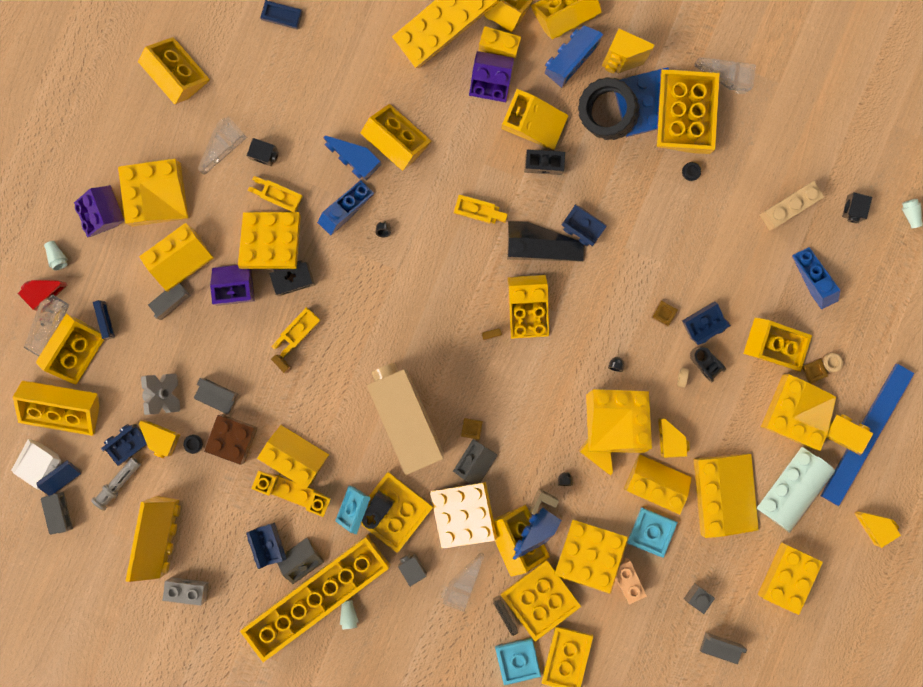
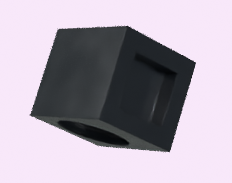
[246,138,279,166]
[842,192,872,223]

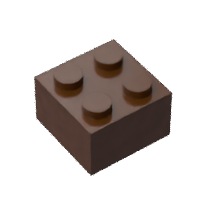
[204,414,258,465]

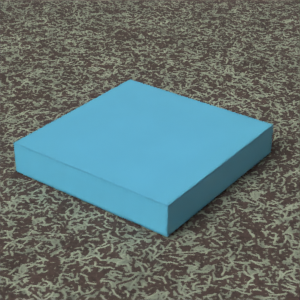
[335,486,370,534]
[627,507,678,558]
[495,638,541,685]

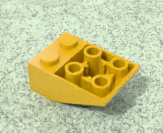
[501,89,568,151]
[507,275,549,339]

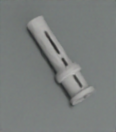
[91,457,141,511]

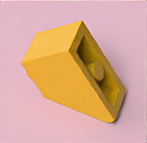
[658,418,690,458]
[139,420,181,458]
[578,439,613,476]
[854,511,901,548]

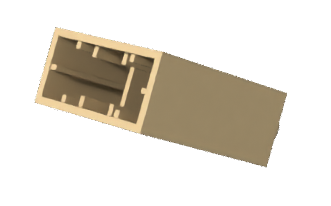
[367,363,444,475]

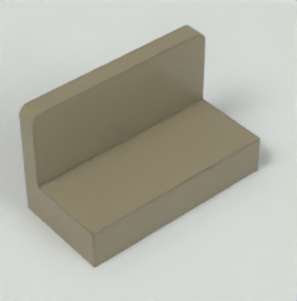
[529,489,559,515]

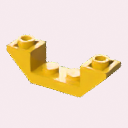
[251,471,331,517]

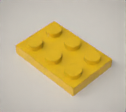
[541,626,593,687]

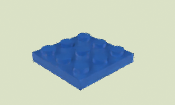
[615,67,669,138]

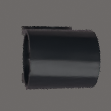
[690,347,726,383]
[362,491,395,529]

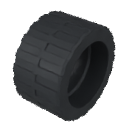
[578,77,640,140]

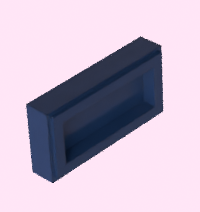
[260,0,303,30]
[93,300,115,340]
[36,460,81,497]

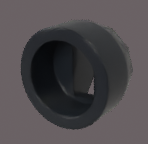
[375,221,391,238]
[608,357,624,372]
[558,472,573,486]

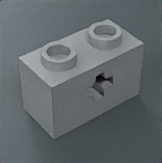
[162,577,209,606]

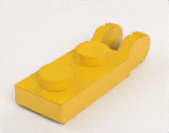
[247,176,303,212]
[271,307,321,358]

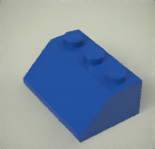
[545,25,603,88]

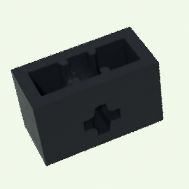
[524,149,565,175]
[269,260,315,296]

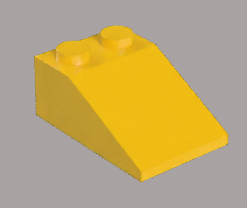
[743,317,812,372]

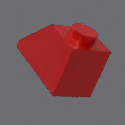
[17,280,67,311]

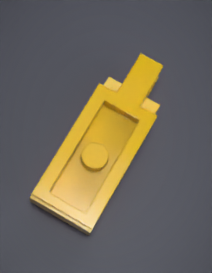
[453,195,508,224]

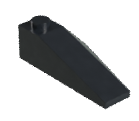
[507,221,584,262]

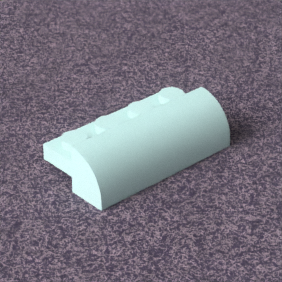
[757,447,835,533]

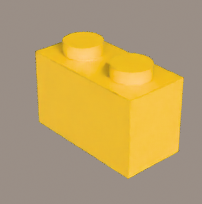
[479,26,521,61]
[826,414,873,455]

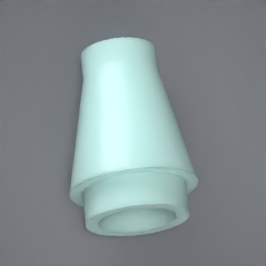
[901,199,923,228]
[44,241,68,271]
[340,600,359,630]

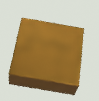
[651,300,678,327]
[481,328,502,341]
[271,354,291,373]
[802,359,828,383]
[461,418,483,440]

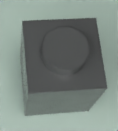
[398,554,427,587]
[684,583,715,614]

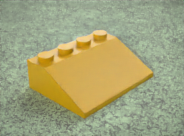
[656,69,720,154]
[694,454,759,538]
[125,496,181,582]

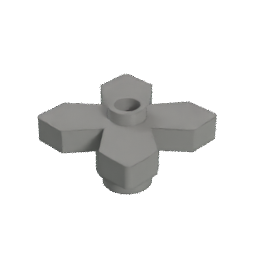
[141,374,180,415]

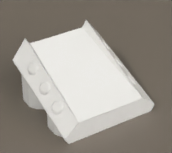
[11,439,61,490]

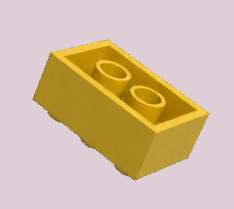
[757,542,823,615]

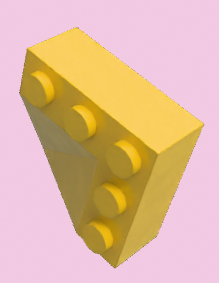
[118,159,188,227]
[761,374,836,451]
[586,389,652,453]

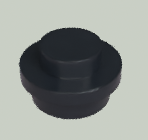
[682,162,701,181]
[183,435,203,454]

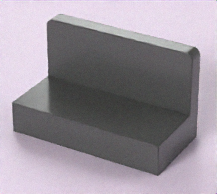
[148,283,191,320]
[194,378,238,414]
[453,439,497,484]
[41,492,73,535]
[277,538,324,584]
[700,632,747,665]

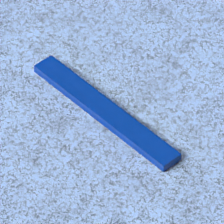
[820,364,914,506]

